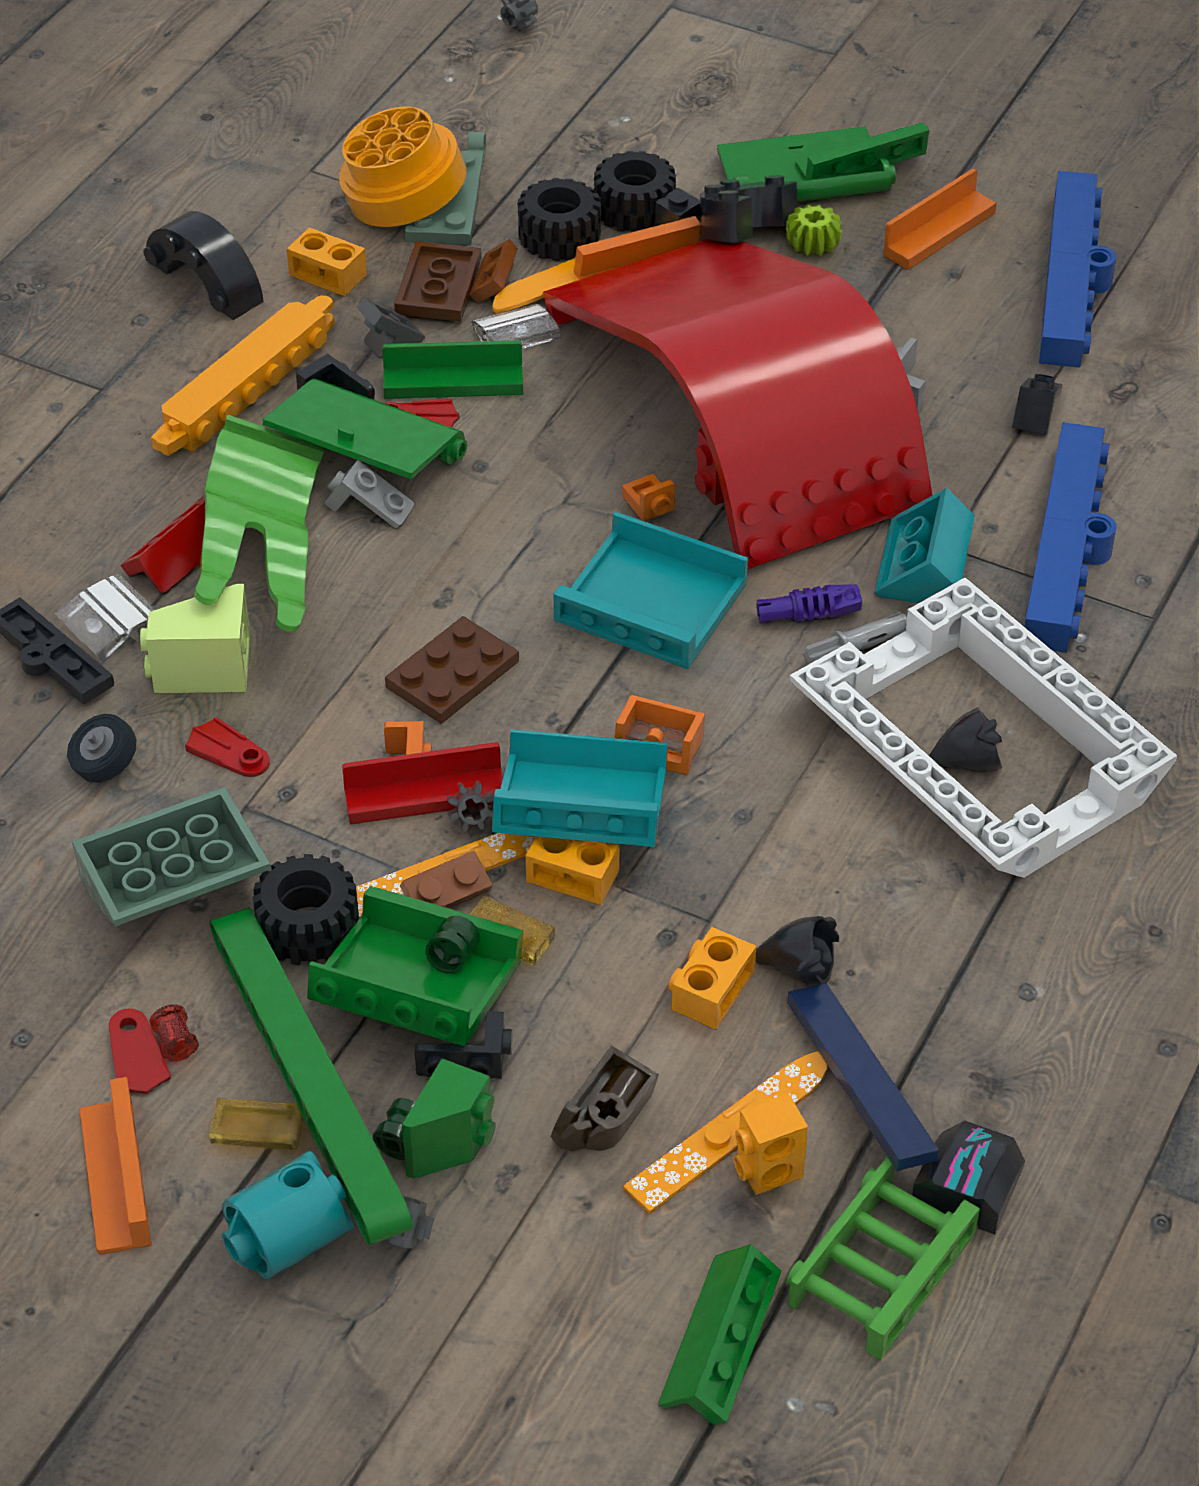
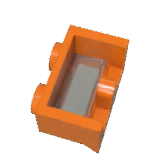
[615,695,705,775]

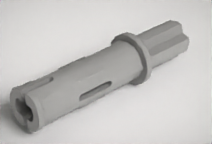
[803,612,907,665]

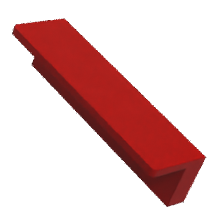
[120,496,205,593]
[342,742,503,825]

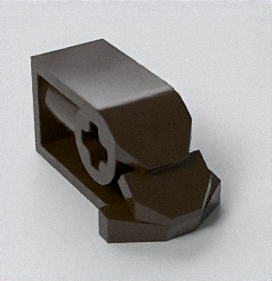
[551,1045,659,1151]

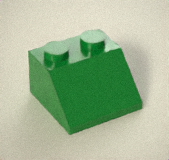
[402,1059,496,1179]

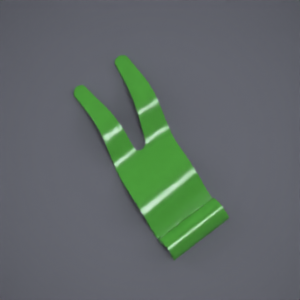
[194,415,325,632]

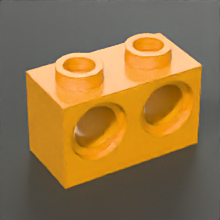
[287,227,367,297]
[525,836,620,905]
[668,927,756,1030]
[734,1093,808,1195]

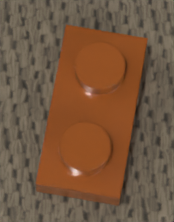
[470,239,518,303]
[400,850,493,908]

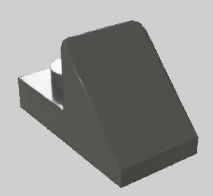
[357,297,425,358]

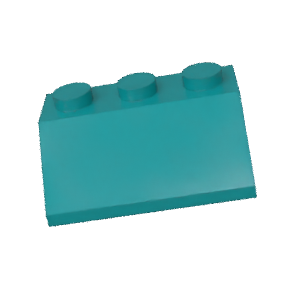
[874,488,975,603]

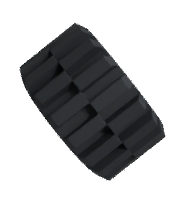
[594,151,676,232]
[518,178,601,261]
[252,854,359,965]

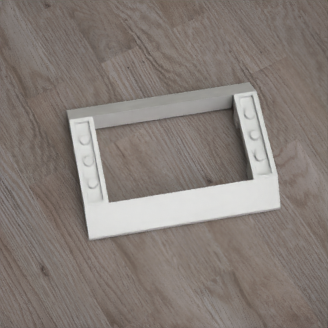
[790,578,1177,878]

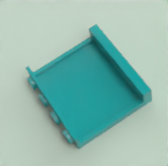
[553,511,748,669]
[492,729,668,847]

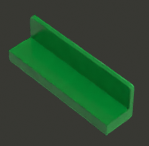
[795,122,930,181]
[382,340,523,399]
[658,1244,782,1425]

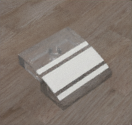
[471,304,560,349]
[54,574,156,662]

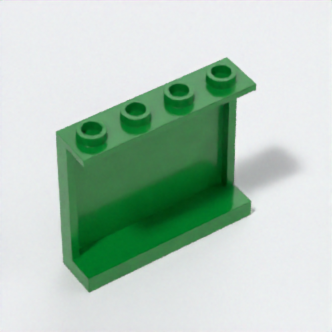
[307,886,524,1046]

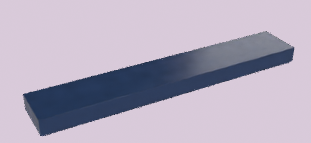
[787,983,939,1171]

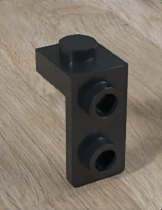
[296,353,375,400]
[1012,374,1062,435]
[414,1011,513,1079]

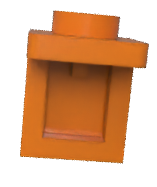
[622,474,675,522]
[384,721,432,755]

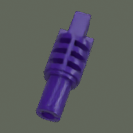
[756,584,862,624]

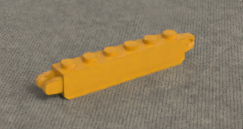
[151,295,335,456]

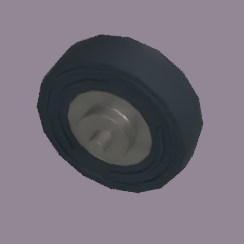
[67,714,137,783]

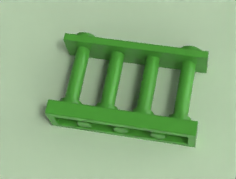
[786,1156,980,1360]

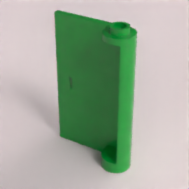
[717,126,896,203]
[262,379,467,479]

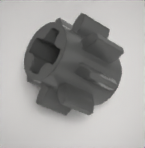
[500,0,538,31]
[446,781,494,831]
[384,1196,435,1249]

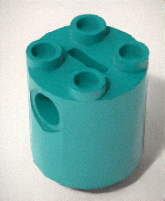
[221,1151,354,1280]

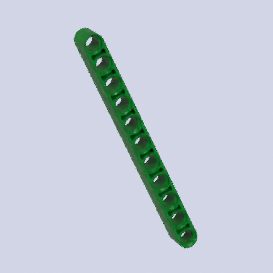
[209,907,413,1246]

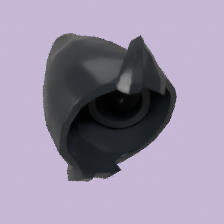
[929,707,1002,772]
[755,916,839,984]

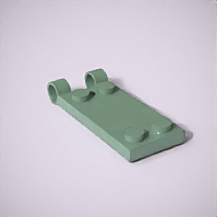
[405,131,486,245]

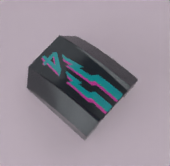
[912,1120,1025,1235]

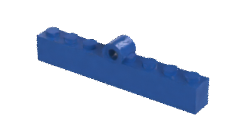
[1039,171,1116,368]
[1025,422,1117,653]

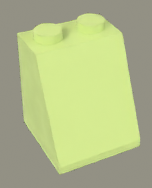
[140,584,251,693]

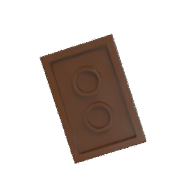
[394,241,481,322]
[385,616,519,724]

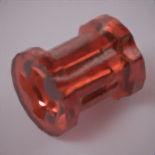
[149,1004,199,1062]

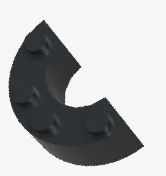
[700,175,798,243]
[143,211,264,320]

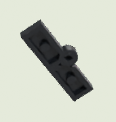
[0,597,114,704]

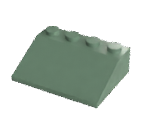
[72,787,271,926]

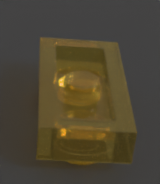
[469,896,555,965]
[209,1098,303,1150]

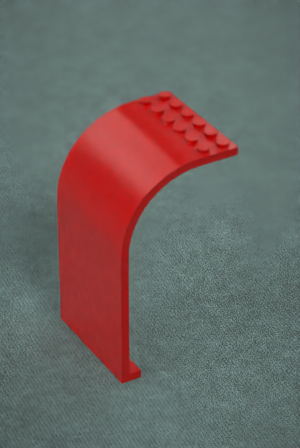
[543,239,932,569]

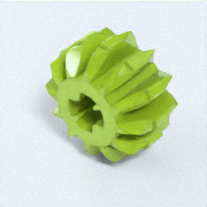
[786,204,842,257]

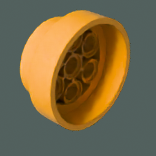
[339,107,467,227]

